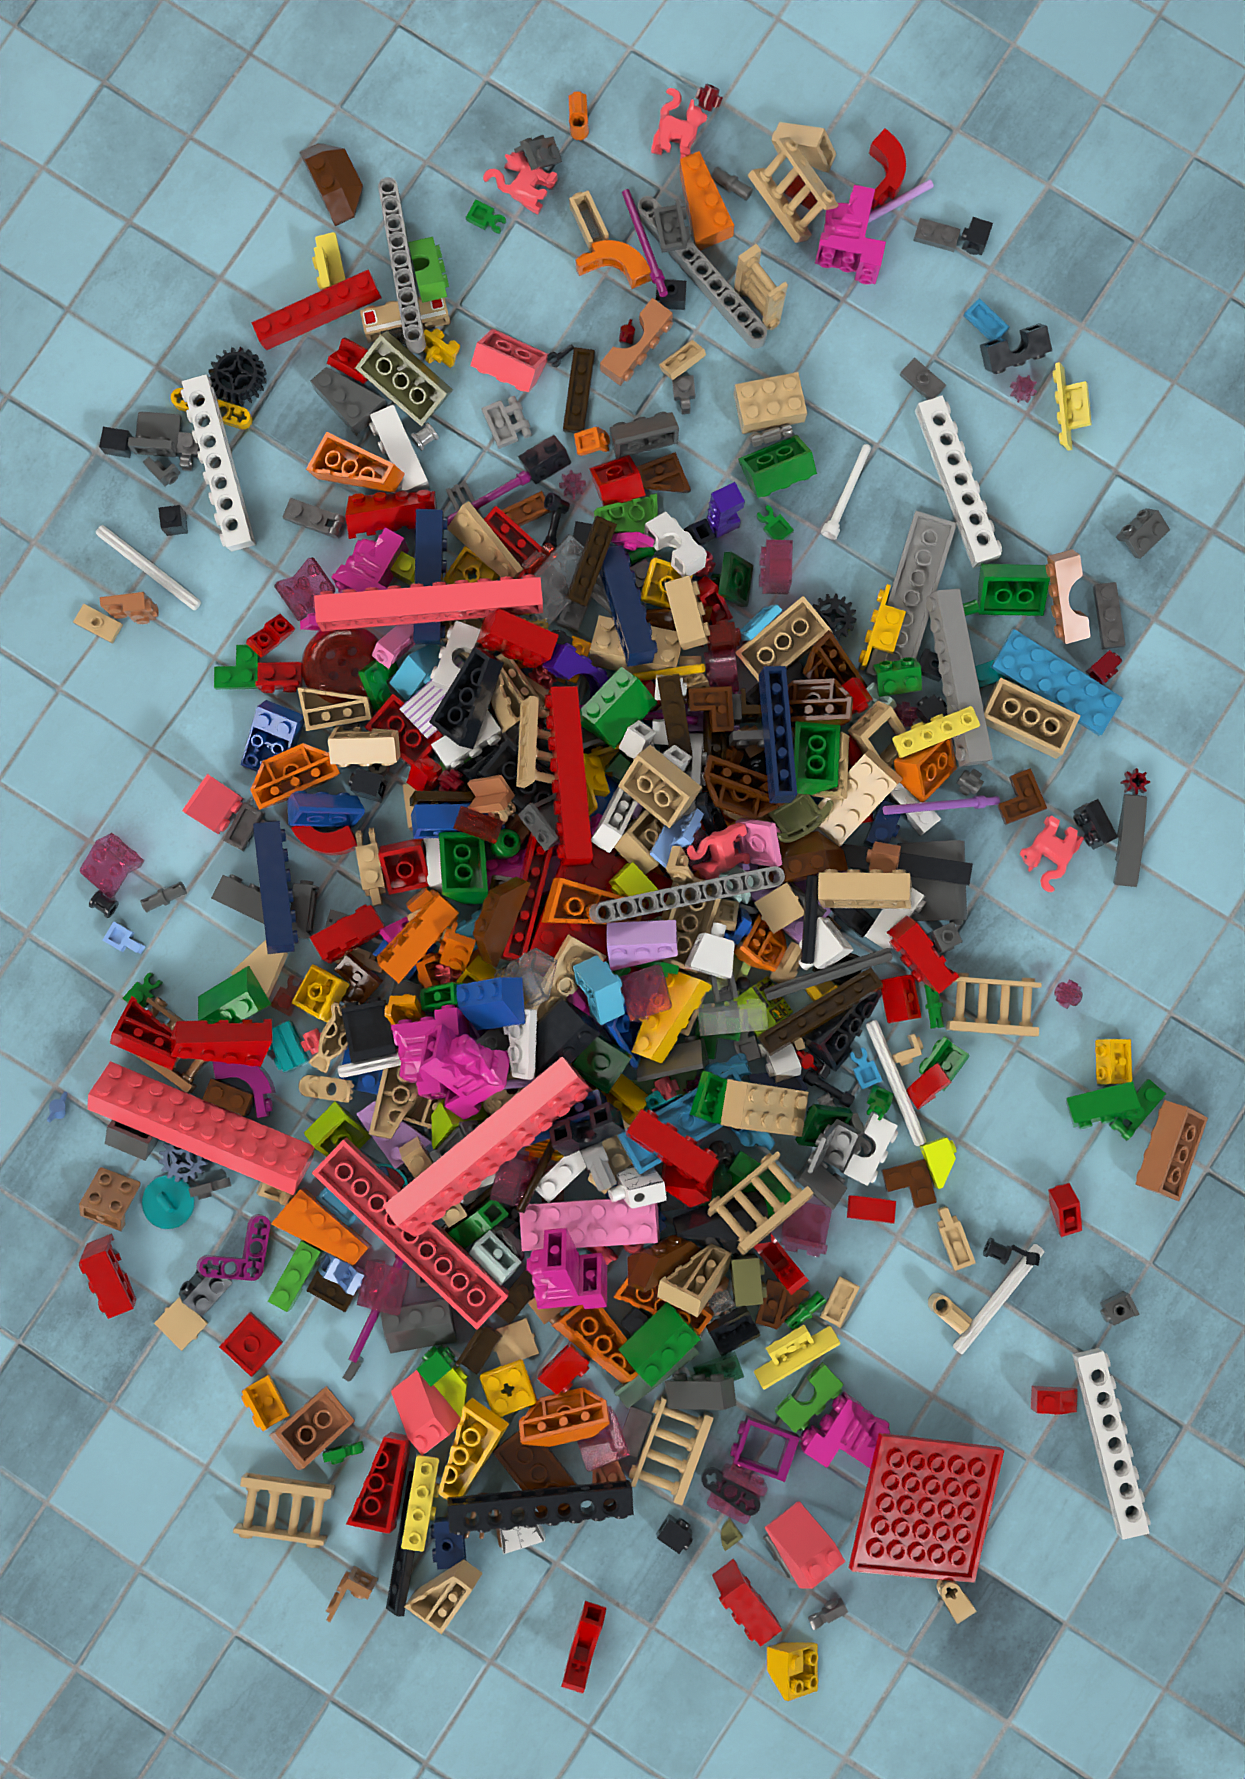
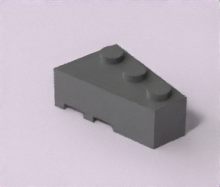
[310,367,388,436]

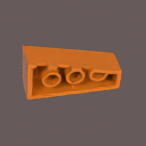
[271,1188,372,1265]

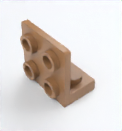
[79,1167,141,1232]
[326,1566,378,1622]

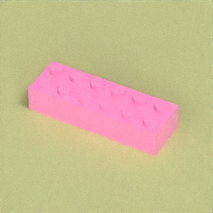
[519,1198,660,1251]

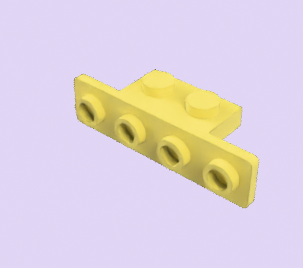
[312,232,352,315]
[1053,362,1092,451]
[892,706,980,758]
[754,1325,840,1389]
[402,1455,440,1552]

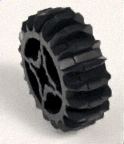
[208,347,267,406]

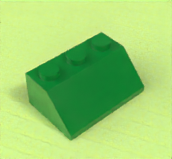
[738,435,817,498]
[978,564,1050,616]
[580,667,657,749]
[792,721,840,795]
[438,832,488,904]
[198,966,271,1024]
[715,1150,791,1218]
[619,1302,701,1388]

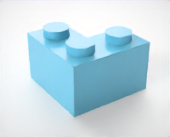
[390,645,441,701]
[573,955,625,1025]

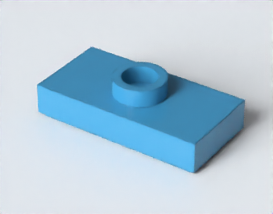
[963,298,1010,341]

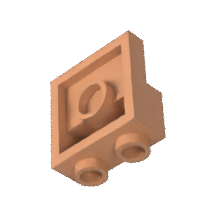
[100,592,159,624]

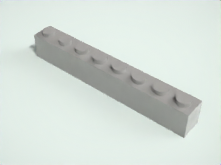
[926,589,993,767]

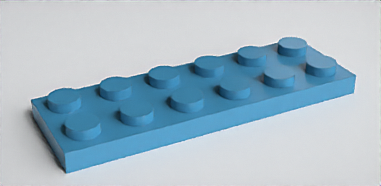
[991,629,1123,736]
[617,1067,741,1174]

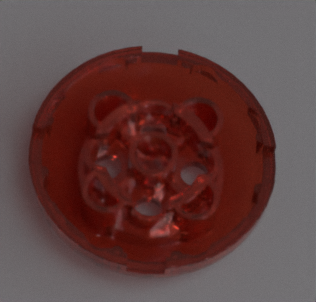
[301,628,379,704]

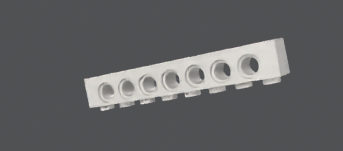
[181,374,256,552]
[915,395,1002,568]
[1072,1348,1151,1540]

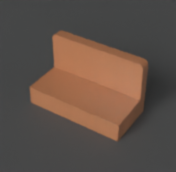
[467,775,515,815]

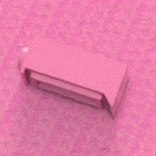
[372,624,416,669]

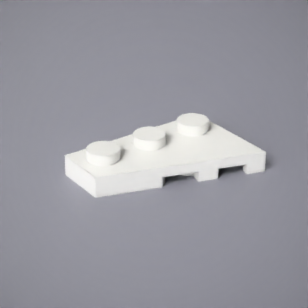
[503,1008,537,1080]

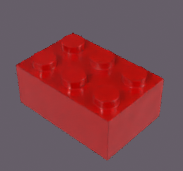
[476,608,559,668]
[365,694,444,767]

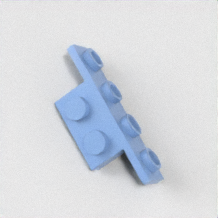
[650,808,704,868]

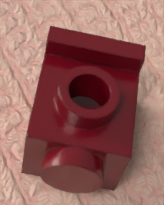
[1085,650,1122,685]

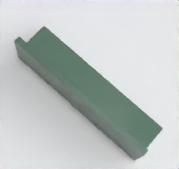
[614,1346,699,1409]

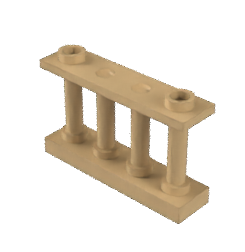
[747,137,839,243]
[734,244,788,330]
[516,696,555,788]
[946,973,1042,1037]
[707,1151,814,1255]
[628,1395,714,1505]
[233,1472,335,1548]

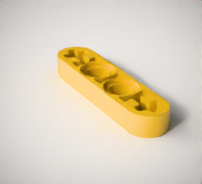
[170,388,252,430]

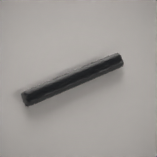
[801,875,819,964]

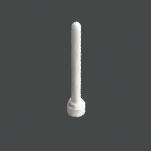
[821,444,871,540]

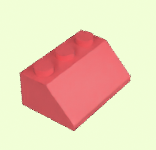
[470,328,548,392]

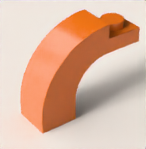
[575,240,651,289]

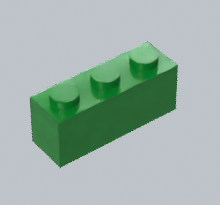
[1066,1081,1141,1129]

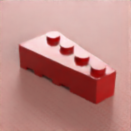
[345,490,437,539]
[171,1019,272,1067]
[626,1109,719,1190]
[346,1432,411,1534]

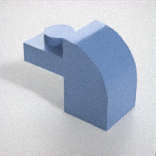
[317,1252,364,1295]

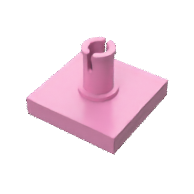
[736,818,782,867]

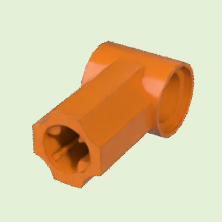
[568,91,589,140]

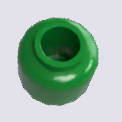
[490,829,521,860]

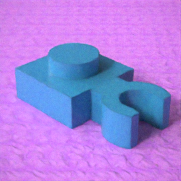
[849,1047,883,1089]

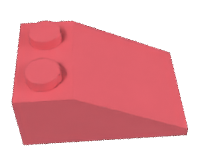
[182,774,243,834]
[391,1370,461,1455]
[764,1501,845,1589]

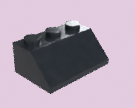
[535,997,600,1073]

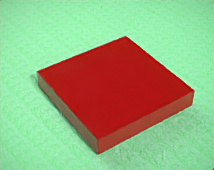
[219,1312,283,1377]

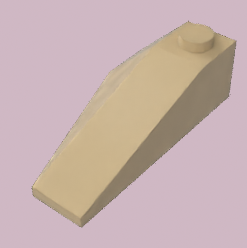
[369,1049,418,1139]

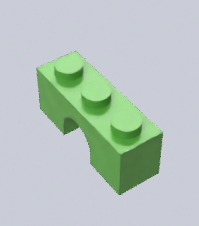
[408,236,449,303]
[267,1240,324,1312]
[774,1362,844,1433]

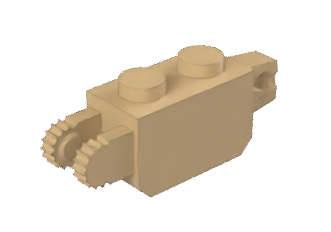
[355,827,387,907]

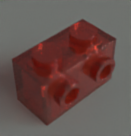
[707,620,741,657]

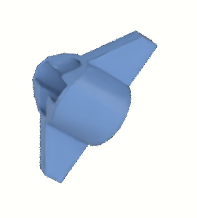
[47,1091,68,1122]

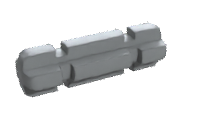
[751,424,793,447]

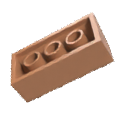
[1135,1100,1208,1201]

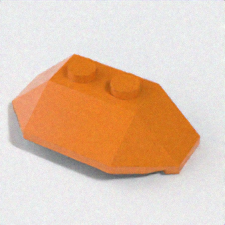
[250,743,341,810]
[734,911,787,972]
[519,1387,610,1447]

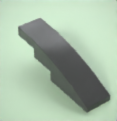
[1113,794,1147,887]

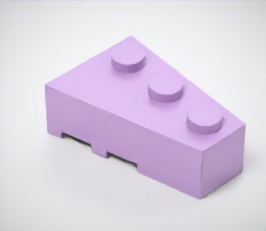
[607,920,678,971]
[356,1101,432,1169]

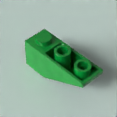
[448,1193,509,1249]

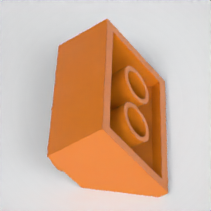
[894,738,957,802]

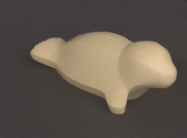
[308,1001,360,1073]

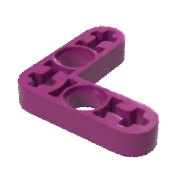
[197,1214,270,1281]

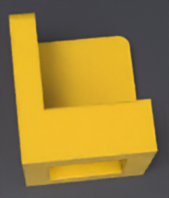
[804,981,838,1002]

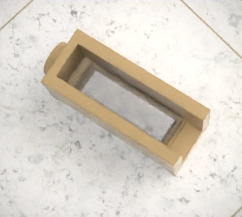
[569,190,609,253]

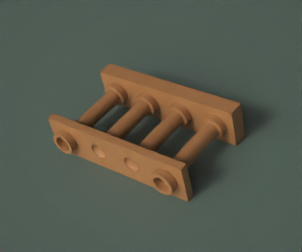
[134,997,205,1093]

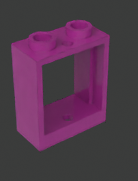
[730,1416,800,1482]

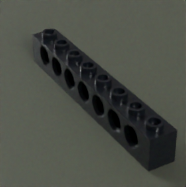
[447,1480,634,1535]

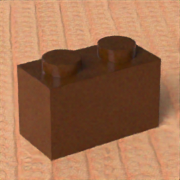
[202,1078,255,1116]

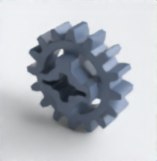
[158,1143,208,1182]

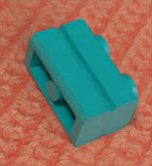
[269,1021,310,1072]

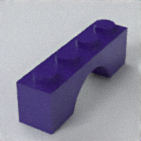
[706,482,745,538]
[542,643,610,700]

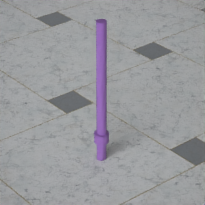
[883,795,1000,815]

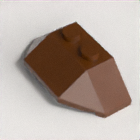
[299,143,363,226]
[803,630,868,688]
[787,679,853,727]
[703,755,785,820]
[757,831,848,890]
[473,876,531,968]
[627,1234,703,1292]

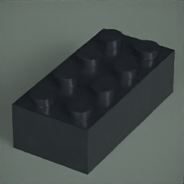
[475,739,553,814]

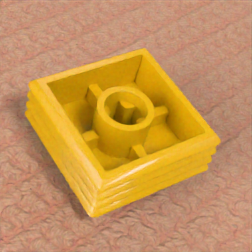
[443,546,499,584]
[640,558,693,608]
[292,964,349,1022]
[479,1359,537,1417]

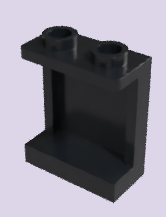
[341,997,396,1063]

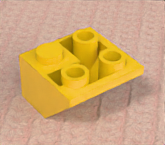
[767,1642,818,1701]

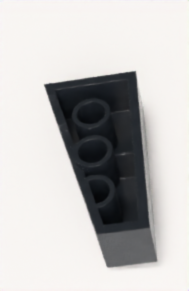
[429,646,504,750]

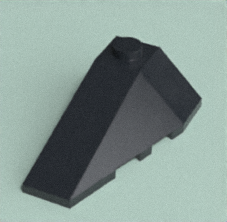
[802,990,882,1072]
[672,1191,771,1244]

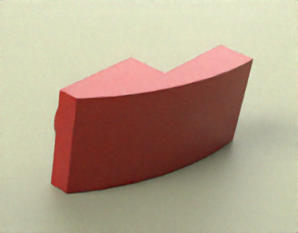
[246,614,295,658]
[906,1063,952,1110]
[847,1195,896,1224]

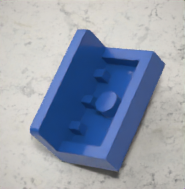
[724,907,752,945]

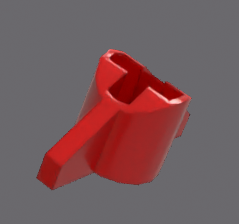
[795,1049,818,1071]

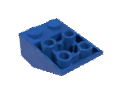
[240,700,304,772]

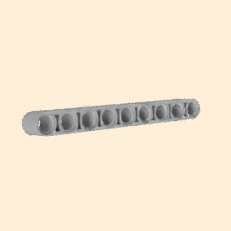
[378,177,426,353]
[638,196,767,349]
[589,866,785,923]

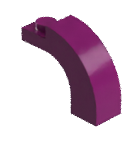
[212,1061,276,1118]

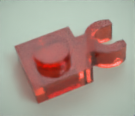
[521,542,558,577]
[270,975,303,1017]

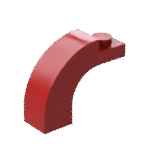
[868,128,906,210]
[291,826,357,856]
[754,1233,809,1295]
[561,1601,607,1694]

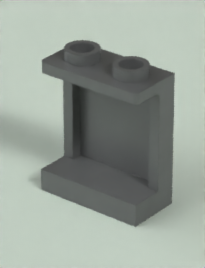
[518,793,591,851]

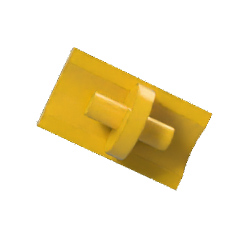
[423,328,460,368]

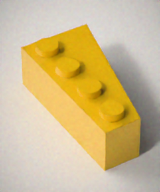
[632,972,712,1063]
[438,1398,509,1500]

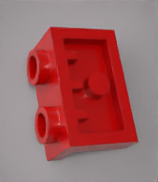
[327,337,368,384]
[256,662,303,693]

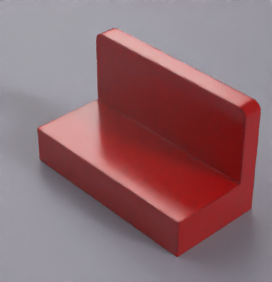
[881,975,922,1023]

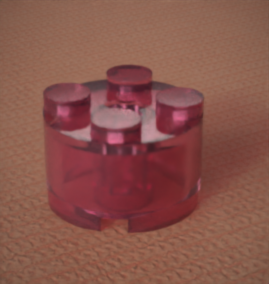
[704,648,739,692]

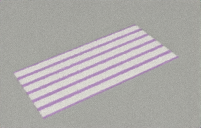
[400,656,464,739]

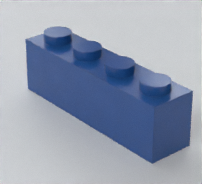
[411,802,505,839]

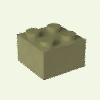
[730,1254,767,1307]

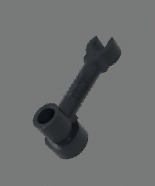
[542,492,570,553]

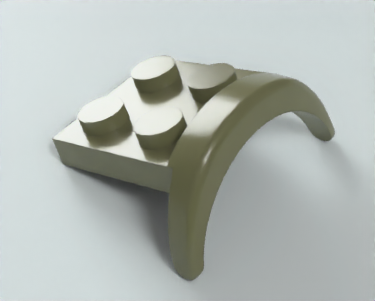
[767,794,833,843]

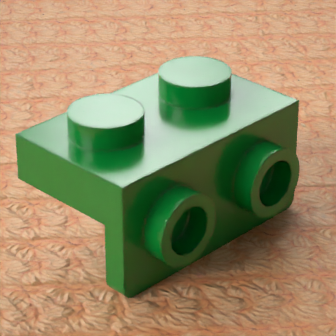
[873,657,922,697]
[919,1036,970,1091]
[689,1071,728,1125]

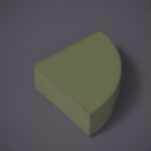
[721,1517,744,1551]

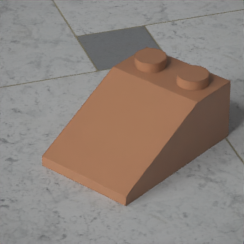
[269,1386,355,1470]

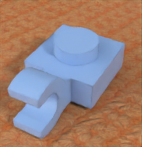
[102,921,146,954]

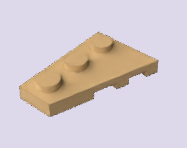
[811,732,849,800]

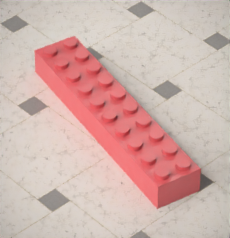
[314,574,543,631]
[383,1057,592,1236]
[88,1061,315,1195]
[312,1137,509,1330]

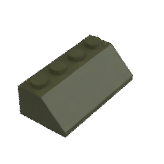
[355,331,453,426]

